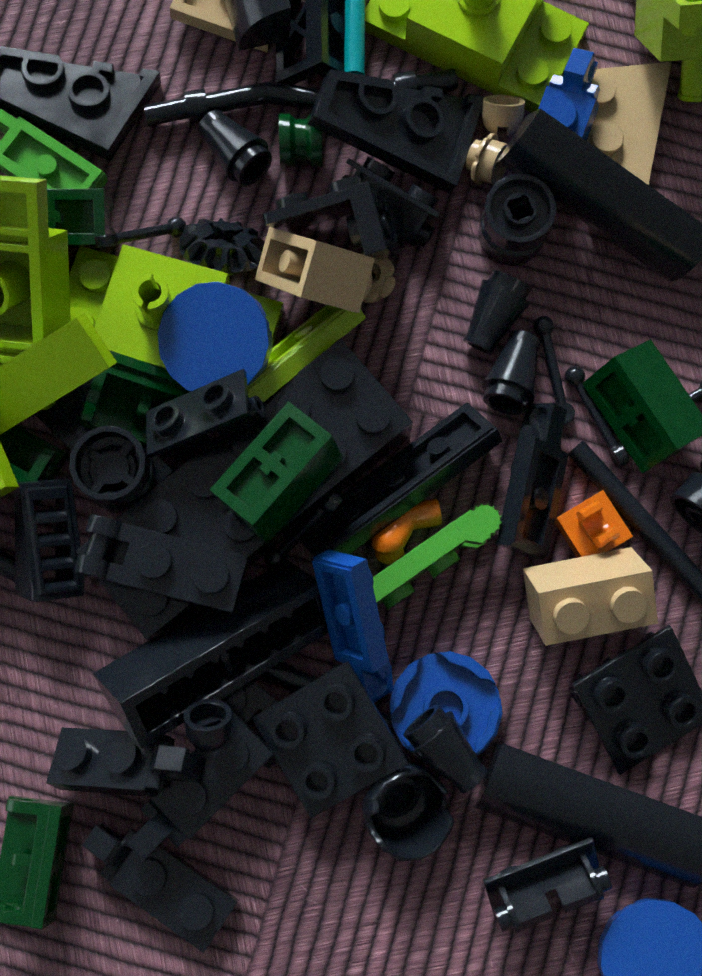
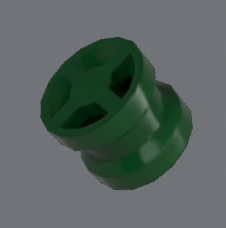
[279,114,323,168]

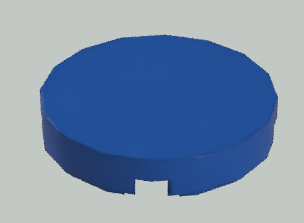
[157,281,273,391]
[389,651,503,757]
[597,897,702,976]

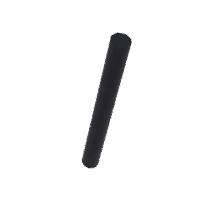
[568,440,702,604]

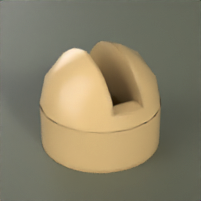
[482,95,525,136]

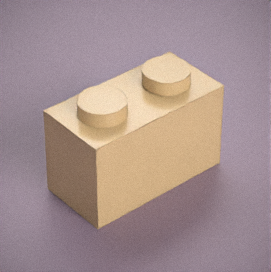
[254,227,375,313]
[523,547,658,646]

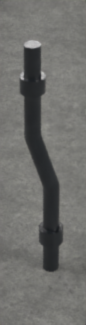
[144,68,458,126]

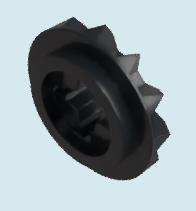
[179,218,265,275]

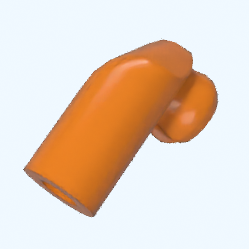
[371,498,442,565]

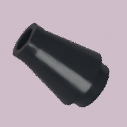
[198,110,272,186]
[463,270,531,355]
[482,330,541,415]
[403,704,487,793]

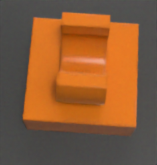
[555,490,633,558]

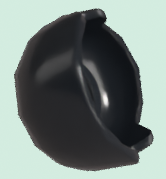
[362,763,454,862]

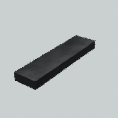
[293,402,502,557]

